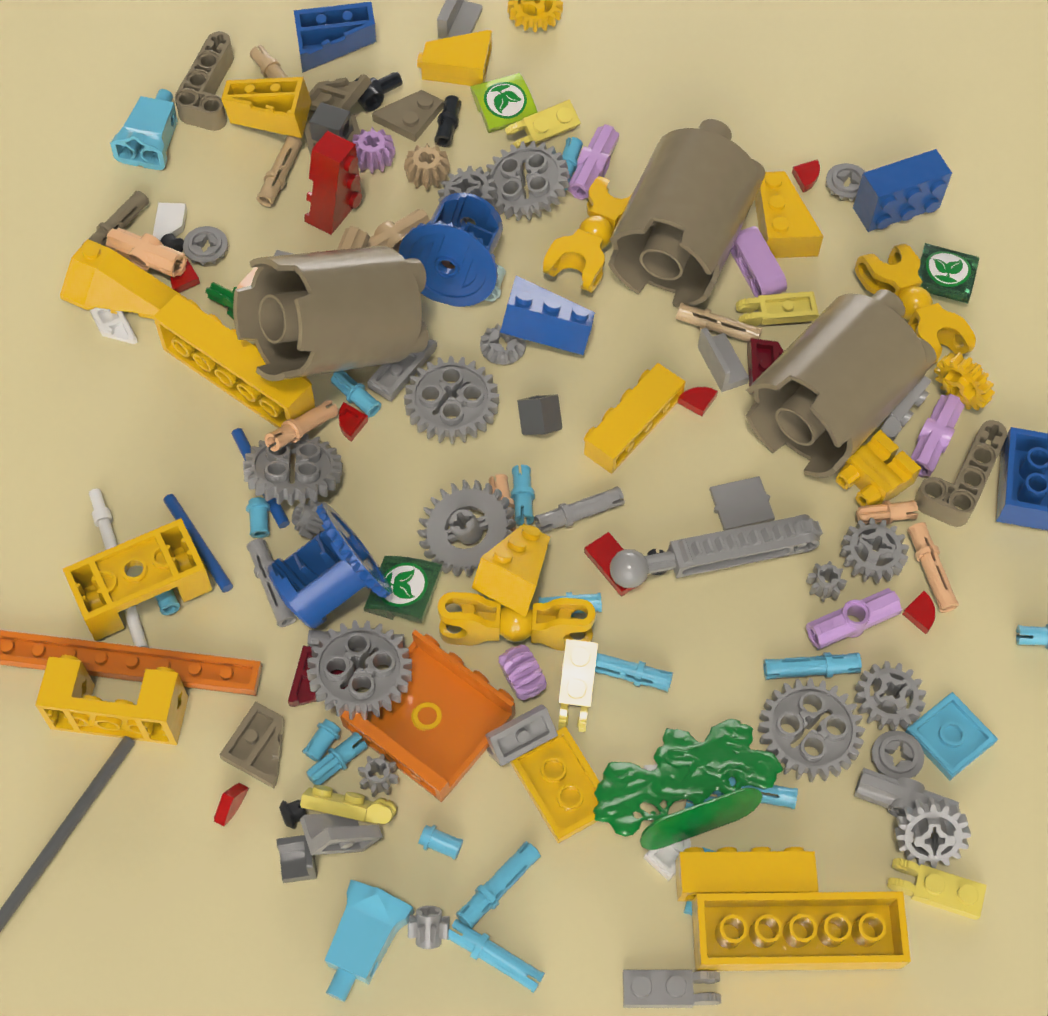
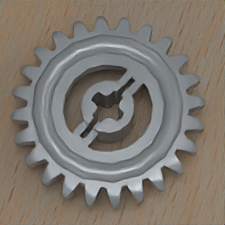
[417,480,516,576]

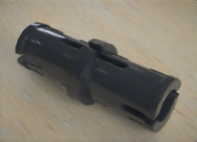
[434,95,461,147]

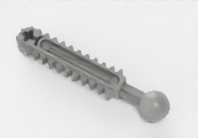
[610,514,823,588]

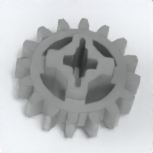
[438,166,498,222]
[840,518,909,584]
[854,661,926,731]
[895,796,971,868]

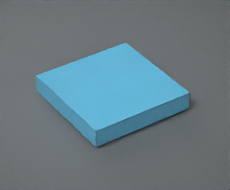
[905,692,998,781]

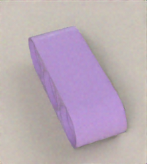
[730,226,787,297]

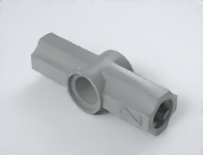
[854,768,959,818]

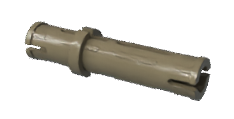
[82,191,149,246]

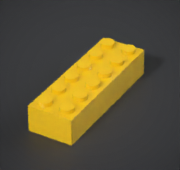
[153,294,315,428]
[692,891,911,971]

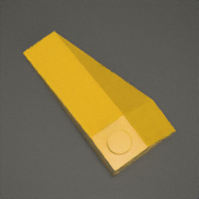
[60,239,188,319]

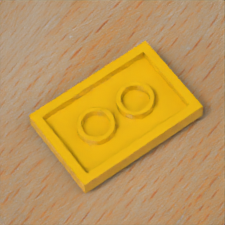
[510,726,600,843]

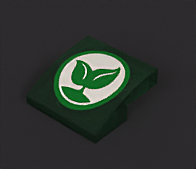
[918,243,979,304]
[364,556,442,623]

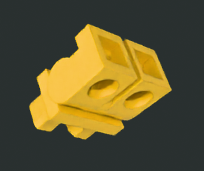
[836,429,921,506]

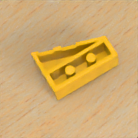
[221,77,312,138]
[754,171,824,258]
[472,524,550,617]

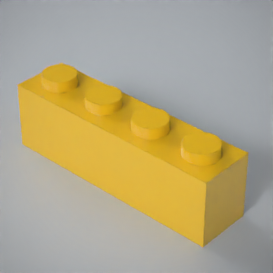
[584,363,686,474]
[675,847,819,901]

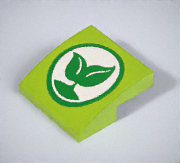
[470,73,538,133]

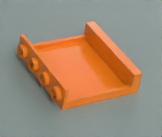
[340,630,515,802]

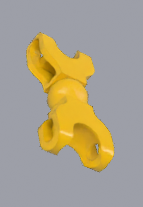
[543,176,632,293]
[855,244,976,364]
[437,592,596,651]

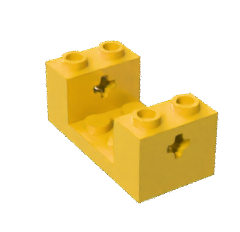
[63,518,212,641]
[35,655,188,745]

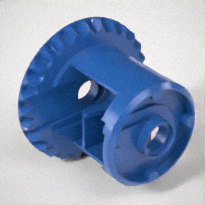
[398,193,503,307]
[267,502,393,629]

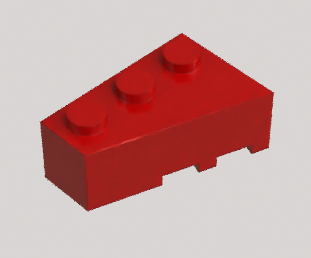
[304,130,362,235]

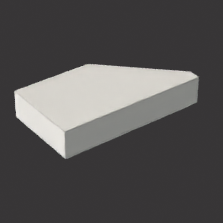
[153,202,187,240]
[90,307,138,344]
[644,838,691,881]

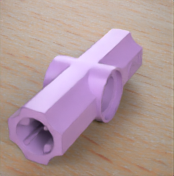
[568,124,619,200]
[911,394,965,477]
[806,588,902,650]

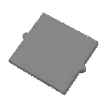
[709,476,775,531]

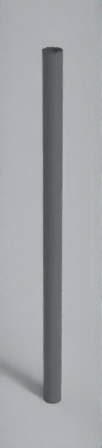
[0,736,135,932]

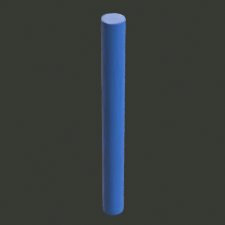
[231,428,290,529]
[163,494,233,593]

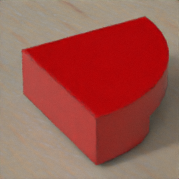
[792,159,820,192]
[170,259,200,293]
[677,387,718,416]
[339,402,368,442]
[902,591,935,634]
[214,783,249,827]

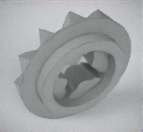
[826,163,865,201]
[183,226,228,266]
[480,323,526,365]
[872,731,924,779]

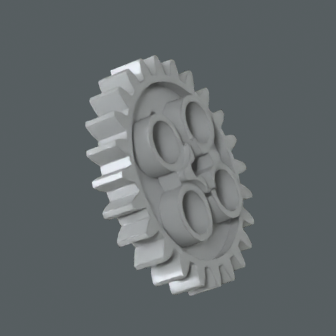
[486,141,570,221]
[404,356,499,444]
[243,434,342,506]
[307,620,412,720]
[758,678,865,782]

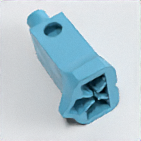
[110,89,178,170]
[325,880,414,1002]

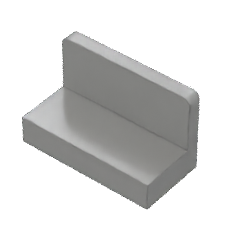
[437,0,482,39]
[698,328,749,392]
[485,704,558,766]
[300,814,383,855]

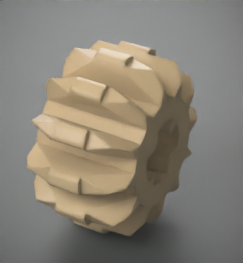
[404,143,450,190]

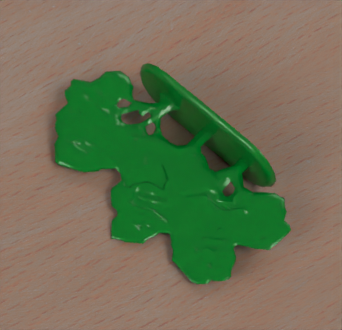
[593,719,783,850]

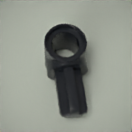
[354,72,403,112]

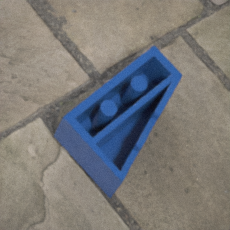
[294,2,376,73]
[500,275,595,355]

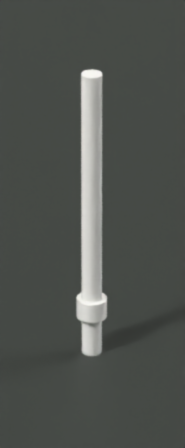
[89,488,148,648]

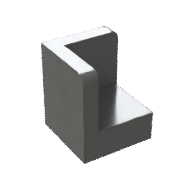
[309,103,353,141]
[517,394,562,435]
[276,835,317,883]

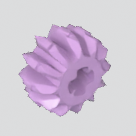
[352,127,396,174]
[498,644,547,701]

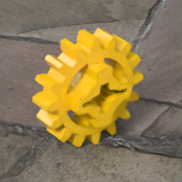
[507,0,563,32]
[934,352,995,411]

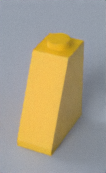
[417,30,492,86]

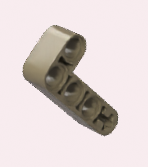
[174,31,234,131]
[914,420,1007,527]

